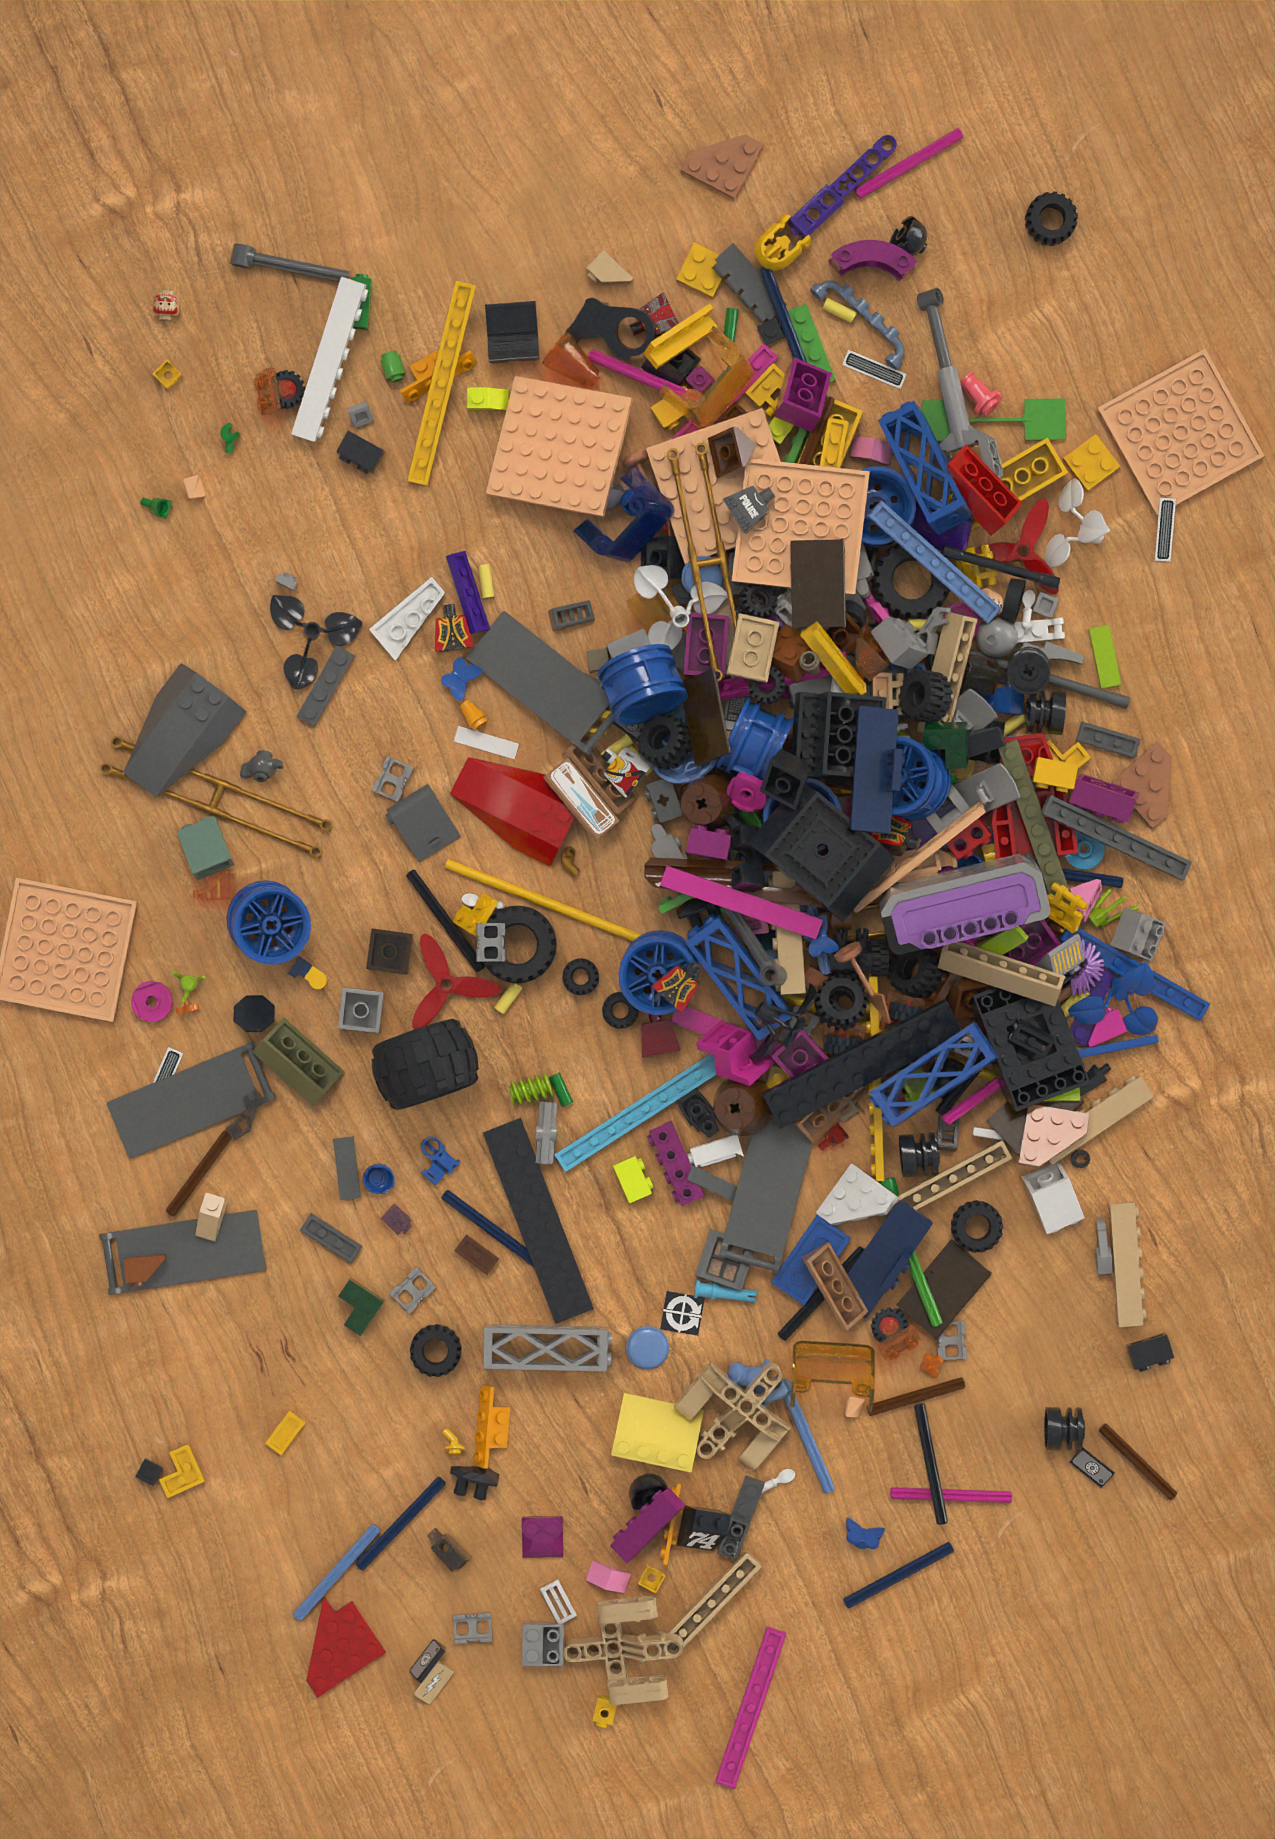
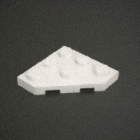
[816,1163,899,1226]

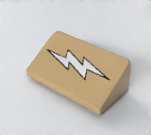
[413,1660,455,1704]

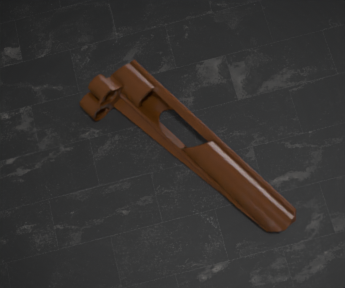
[644,857,852,930]

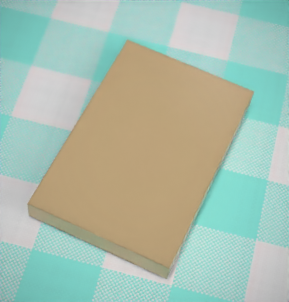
[726,613,779,683]

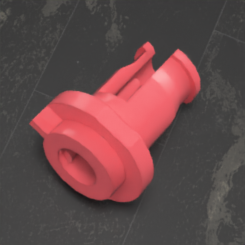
[960,372,1003,416]

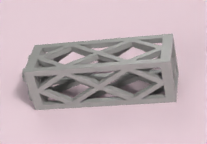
[483,1324,612,1372]

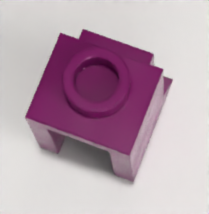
[685,366,715,395]

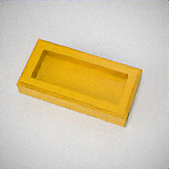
[265,1410,306,1456]

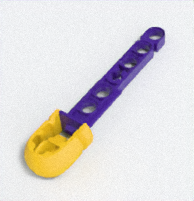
[754,135,897,271]

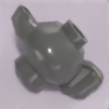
[240,750,284,782]

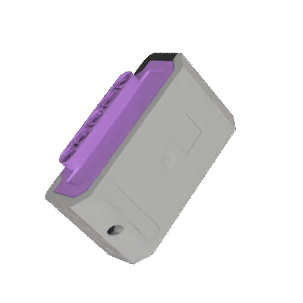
[879,854,1050,955]

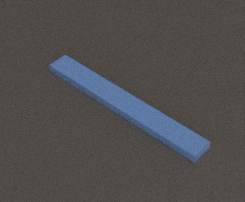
[867,500,1001,623]

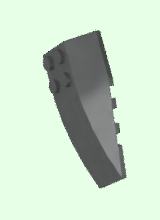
[123,663,246,797]

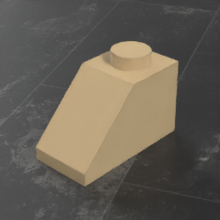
[587,250,633,285]
[195,1193,228,1242]

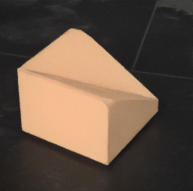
[183,475,205,500]
[844,1394,865,1417]

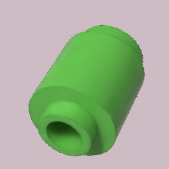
[380,351,406,383]

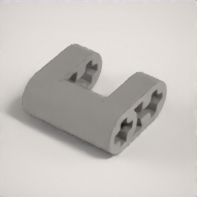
[926,784,970,833]

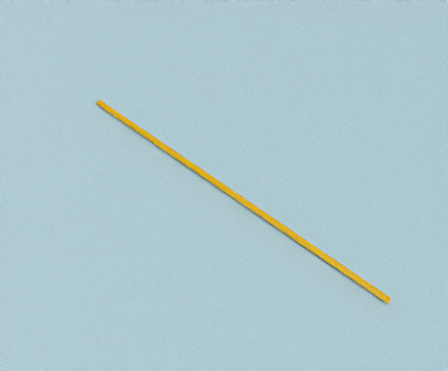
[445,859,996,1081]

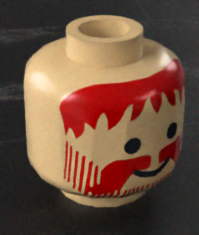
[153,290,180,321]

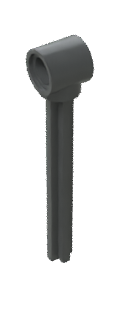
[230,243,350,282]
[723,907,787,986]

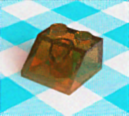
[856,622,890,681]

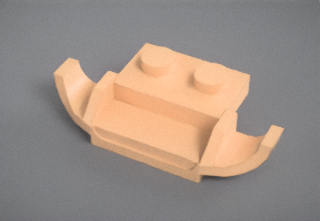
[879,849,958,883]

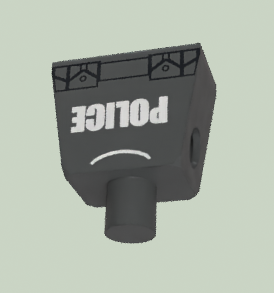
[723,486,775,534]

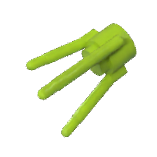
[1089,887,1139,927]
[172,971,206,1003]

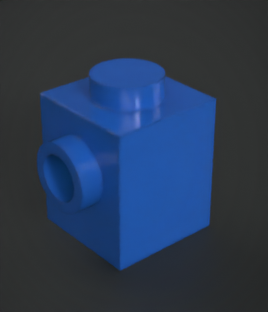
[994,684,1025,715]

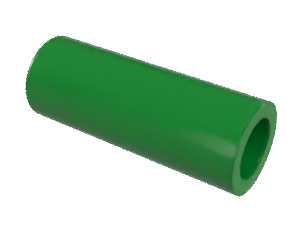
[723,308,739,343]
[549,1072,573,1107]

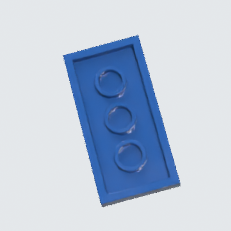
[770,1215,851,1305]

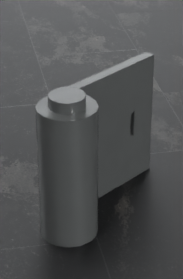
[385,784,461,862]

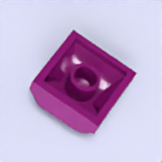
[522,1516,563,1558]

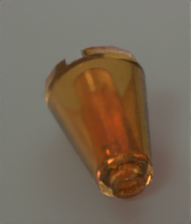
[542,332,600,387]

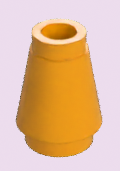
[460,700,488,731]

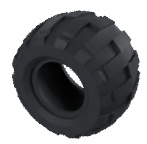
[371,1019,479,1110]

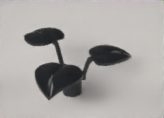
[270,595,362,690]
[749,983,817,1061]

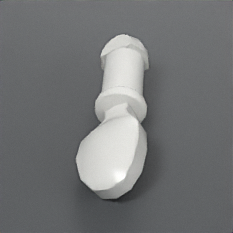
[1021,590,1036,630]
[461,894,504,910]
[761,1469,795,1494]

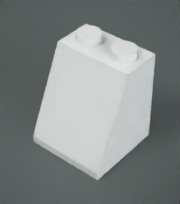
[1021,1161,1085,1234]

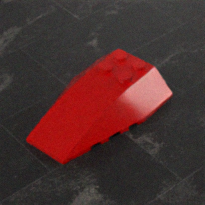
[992,733,1078,859]
[450,757,575,866]

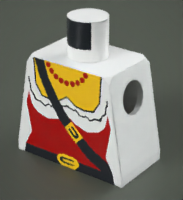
[601,747,653,798]

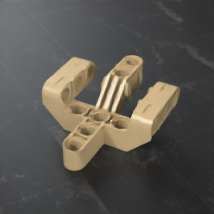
[674,1362,791,1471]
[563,1596,683,1705]

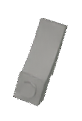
[1021,641,1085,667]

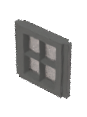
[695,1229,755,1291]

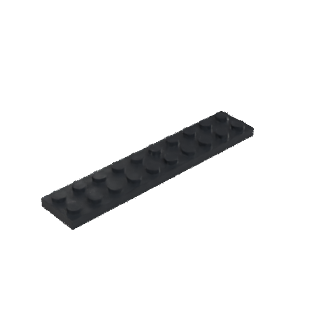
[762,999,961,1129]
[482,1118,594,1324]

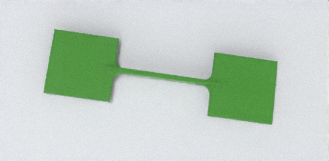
[922,398,1066,441]

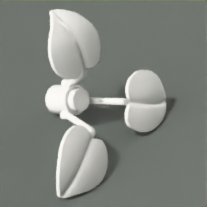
[1045,478,1110,569]
[634,565,728,650]

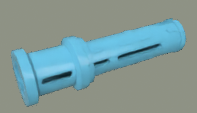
[694,1280,757,1303]

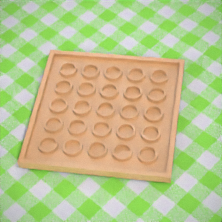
[1097,349,1265,516]
[486,376,633,518]
[646,408,781,565]
[732,459,870,595]
[0,878,138,1022]

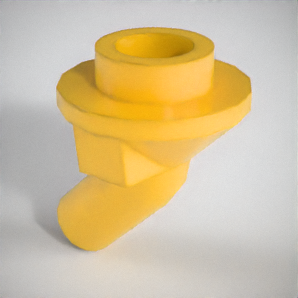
[442,1428,465,1456]

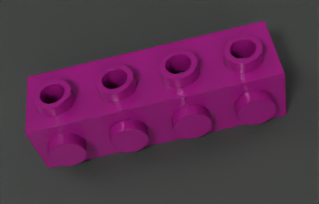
[647,1120,704,1206]
[610,1488,686,1563]

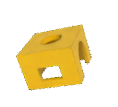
[153,360,183,390]
[638,1564,666,1593]

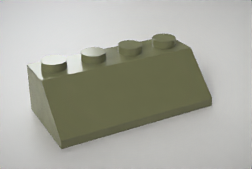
[253,1018,344,1107]

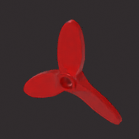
[975,498,1059,594]
[412,934,501,1030]

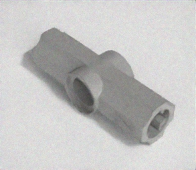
[536,1101,557,1164]

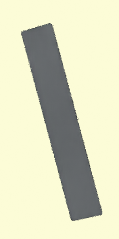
[687,1166,737,1201]

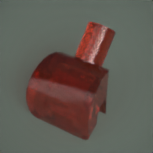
[818,1123,849,1151]

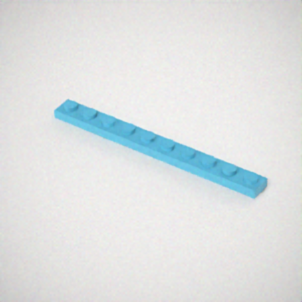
[554,1054,717,1172]

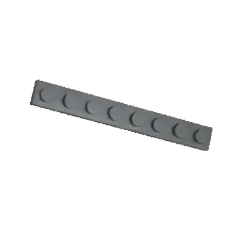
[1041,795,1192,881]

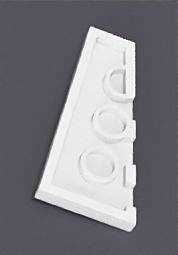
[369,577,445,661]

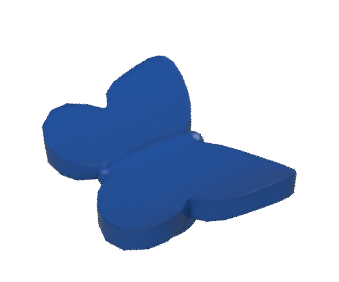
[441,658,483,701]
[803,915,839,957]
[846,1518,885,1549]

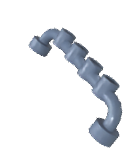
[810,280,904,370]

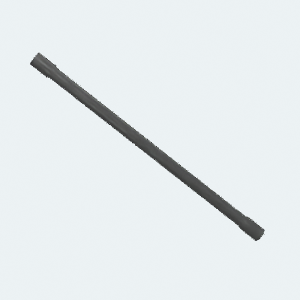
[915,632,1130,709]

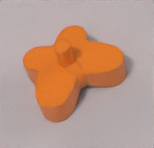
[176,1000,200,1014]
[920,1354,943,1378]

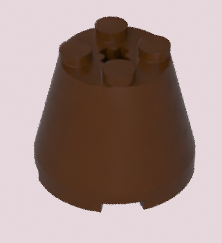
[680,768,740,830]
[713,1078,773,1136]

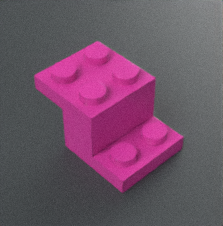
[696,1021,774,1086]

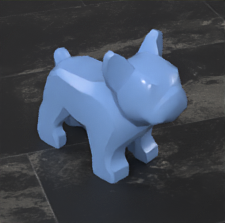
[728,1359,790,1407]

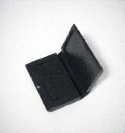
[485,301,540,364]

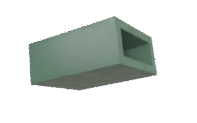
[177,816,235,880]

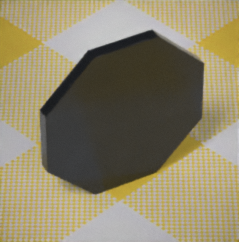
[233,995,275,1032]

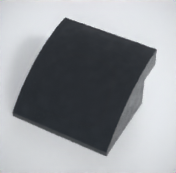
[791,691,887,779]

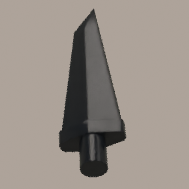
[1080,1063,1111,1097]

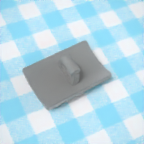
[952,689,997,731]
[954,763,1020,814]

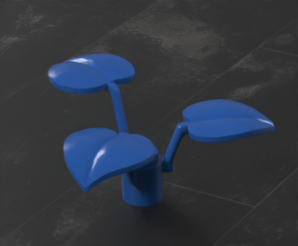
[1068,961,1158,1035]

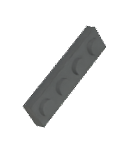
[297,645,355,727]

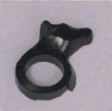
[565,297,656,361]

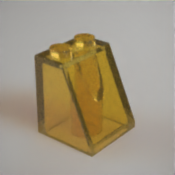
[626,586,683,633]

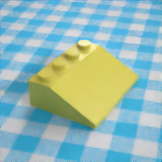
[611,1393,704,1472]

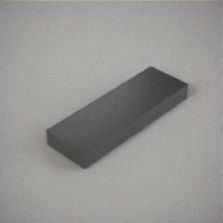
[1076,722,1140,759]
[333,1136,361,1200]
[300,1213,362,1263]

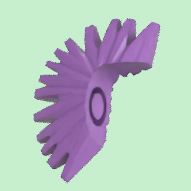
[1071,939,1104,995]

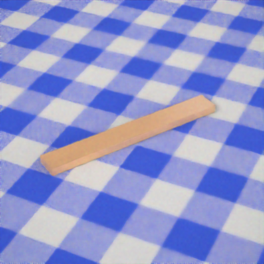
[854,802,986,913]

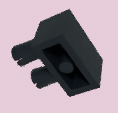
[830,928,872,971]

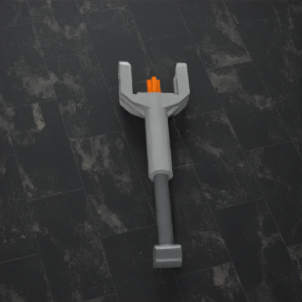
[917,288,1003,494]

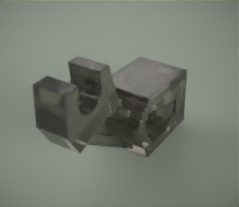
[225,1089,262,1141]

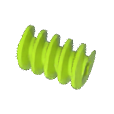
[509,1073,553,1107]

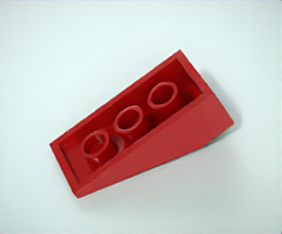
[946,444,1023,536]

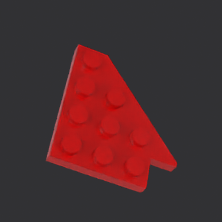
[306,1597,386,1698]

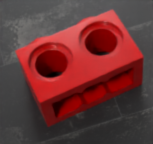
[946,817,992,860]

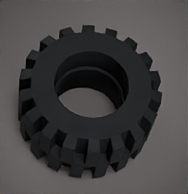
[1025,191,1078,246]
[898,669,953,723]
[637,713,692,770]
[887,943,943,998]
[815,975,867,1031]
[951,1200,1003,1253]
[410,1324,462,1377]

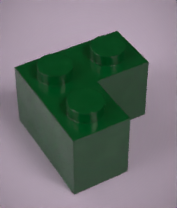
[924,722,969,769]
[338,1278,384,1336]

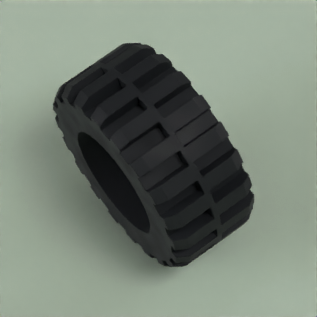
[873,543,950,620]
[483,905,557,984]

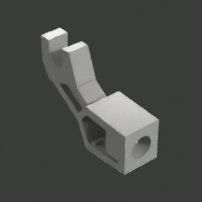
[916,607,951,655]
[1095,1218,1112,1274]

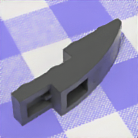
[717,1476,765,1560]

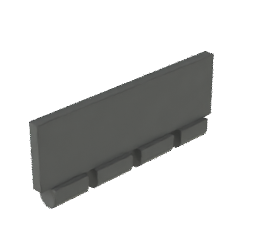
[712,243,787,323]

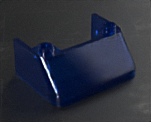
[574,467,674,562]

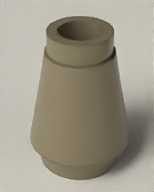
[799,651,820,676]

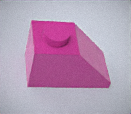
[1087,1006,1127,1047]

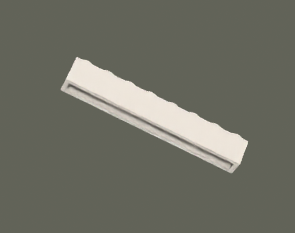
[291,277,368,442]

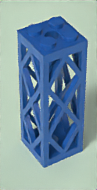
[878,401,974,535]
[685,913,793,1041]
[870,1023,999,1127]

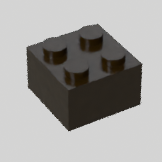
[366,928,413,975]

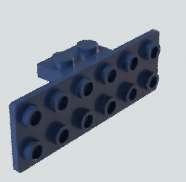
[850,706,905,834]
[847,1200,933,1318]

